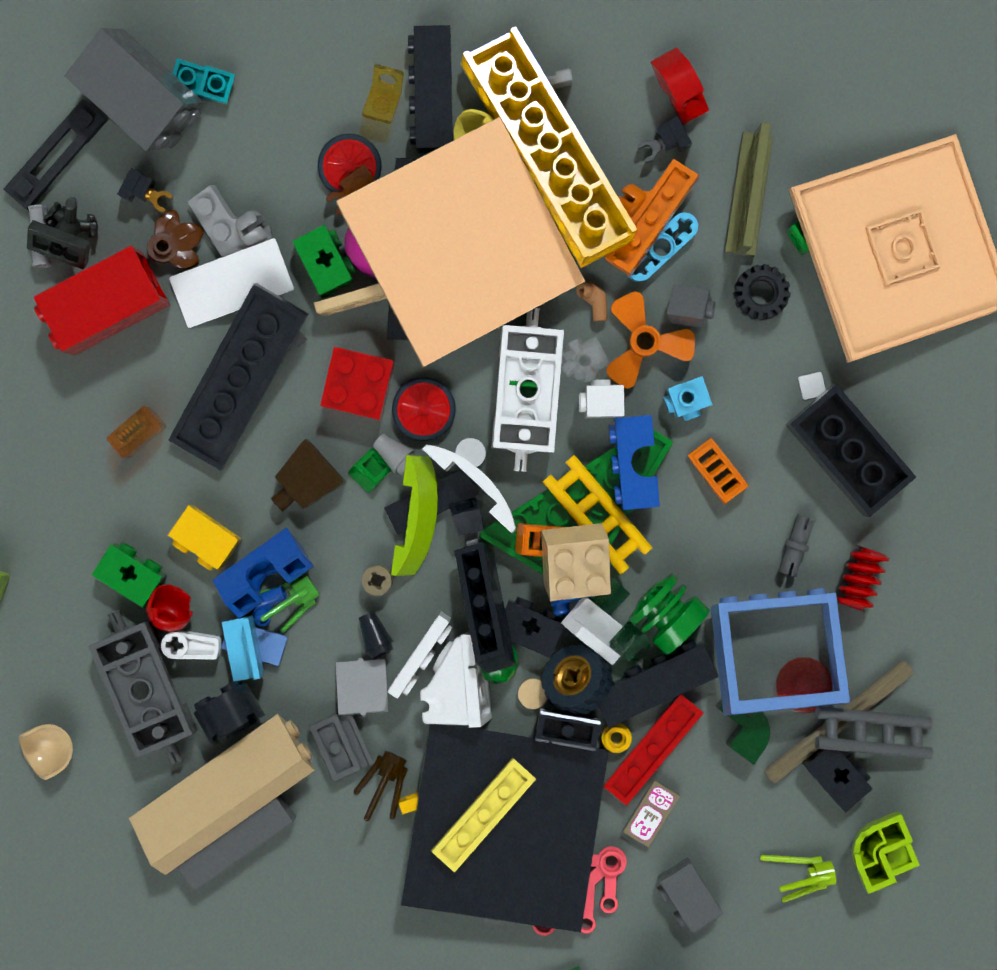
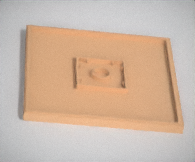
[336,117,585,367]
[788,134,997,363]

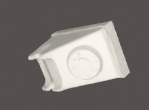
[420,631,492,728]

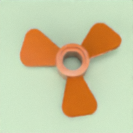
[606,291,695,389]

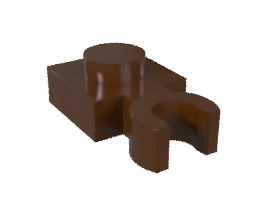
[326,164,376,215]

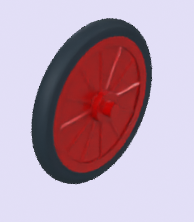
[318,133,382,192]
[392,377,456,441]

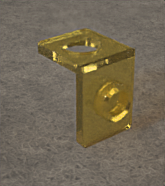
[362,64,404,124]

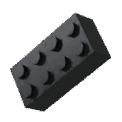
[785,384,916,517]

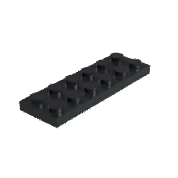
[168,283,309,471]

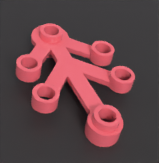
[532,846,627,936]

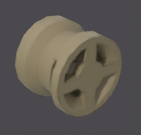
[361,565,393,596]

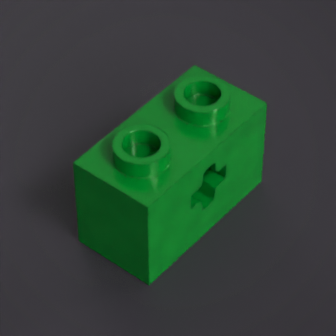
[292,224,356,298]
[92,542,167,608]

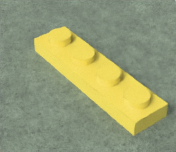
[431,758,536,872]

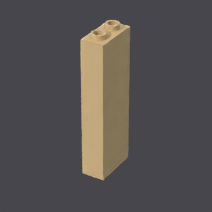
[129,714,315,875]

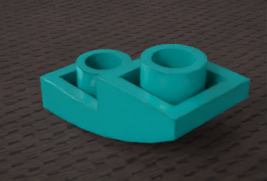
[172,58,235,104]

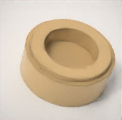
[518,678,548,709]

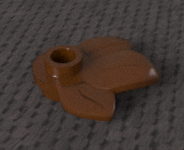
[147,210,204,269]

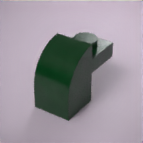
[716,699,770,764]

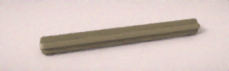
[765,661,914,783]

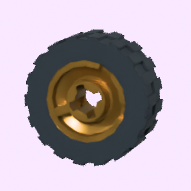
[542,644,612,715]

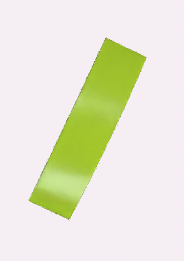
[391,455,438,576]

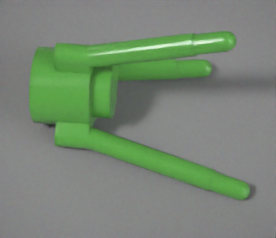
[260,576,320,633]

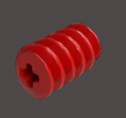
[837,545,890,612]

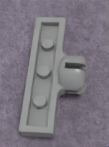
[188,185,272,257]

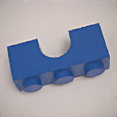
[608,415,660,510]
[213,528,314,619]

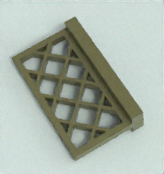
[724,122,773,257]

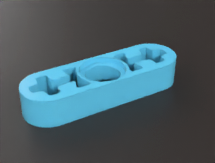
[627,212,698,282]

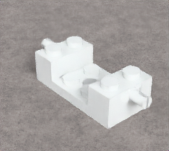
[491,308,564,472]

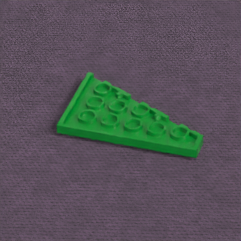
[479,430,674,575]

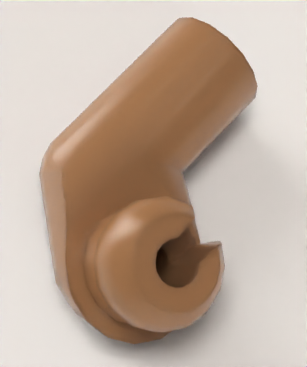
[576,281,607,322]

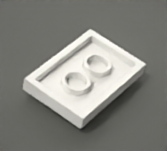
[388,611,452,699]

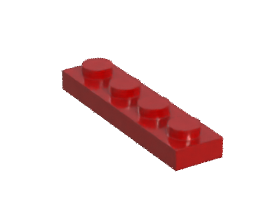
[603,694,704,806]

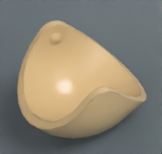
[19,724,73,780]

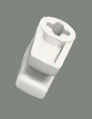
[161,630,222,660]

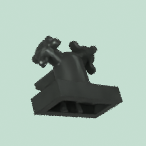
[27,197,98,270]

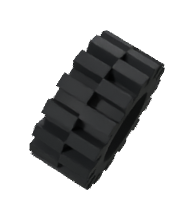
[733,264,791,321]

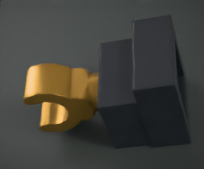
[117,168,174,213]

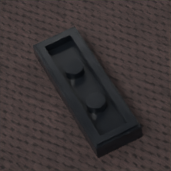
[384,469,478,535]

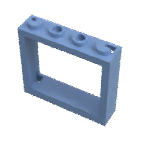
[711,588,850,716]

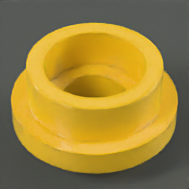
[601,723,632,753]

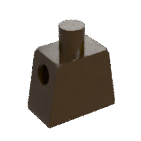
[271,439,346,512]

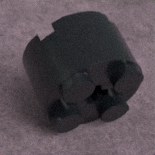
[194,681,265,746]

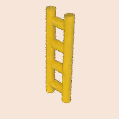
[542,454,653,575]

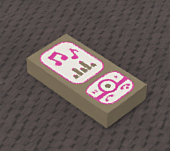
[623,779,680,848]

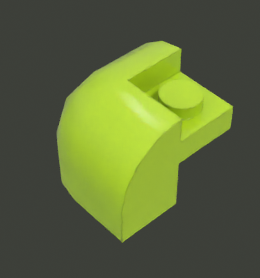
[851,811,920,894]

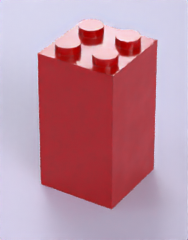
[33,245,170,356]

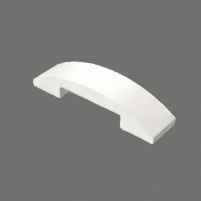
[423,445,517,534]

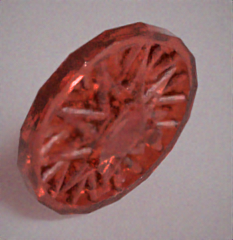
[776,657,832,713]

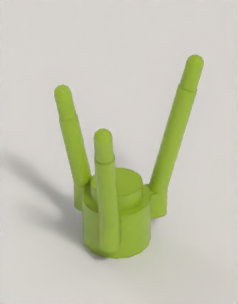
[759,855,836,903]

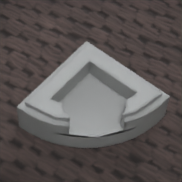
[546,68,573,89]

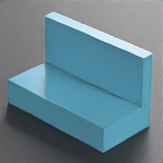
[222,616,265,681]

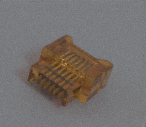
[107,406,166,458]

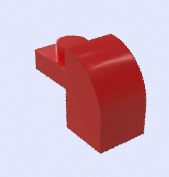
[650,47,709,125]

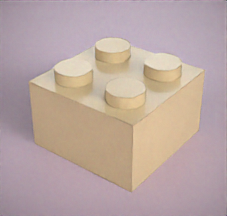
[541,523,611,601]

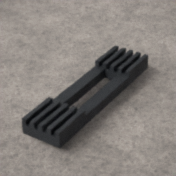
[3,99,108,211]

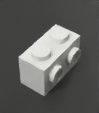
[579,380,624,419]

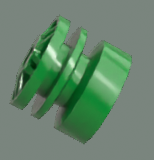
[629,573,710,655]

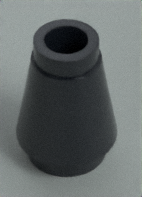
[358,612,394,659]

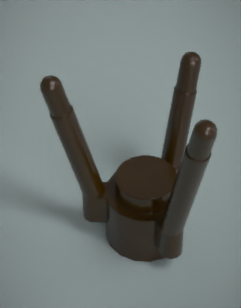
[354,750,408,821]

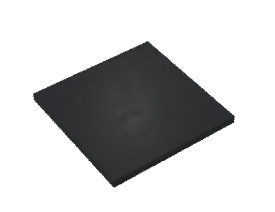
[400,724,609,932]

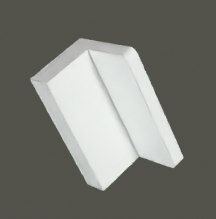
[561,597,623,665]

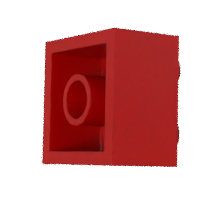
[320,346,396,421]

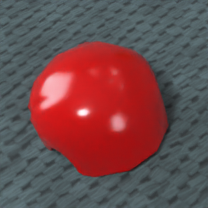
[146,584,193,632]

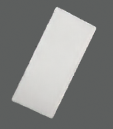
[169,238,294,328]

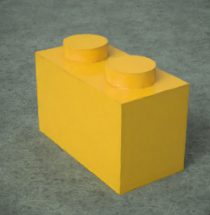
[168,505,242,571]

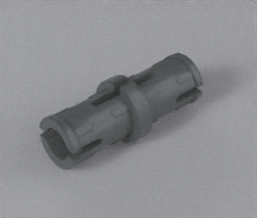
[778,514,816,578]

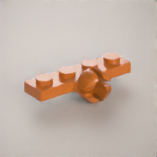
[605,159,699,277]

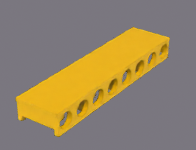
[460,27,637,268]

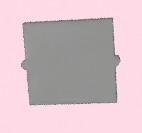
[336,658,389,717]

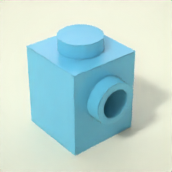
[663,376,713,421]

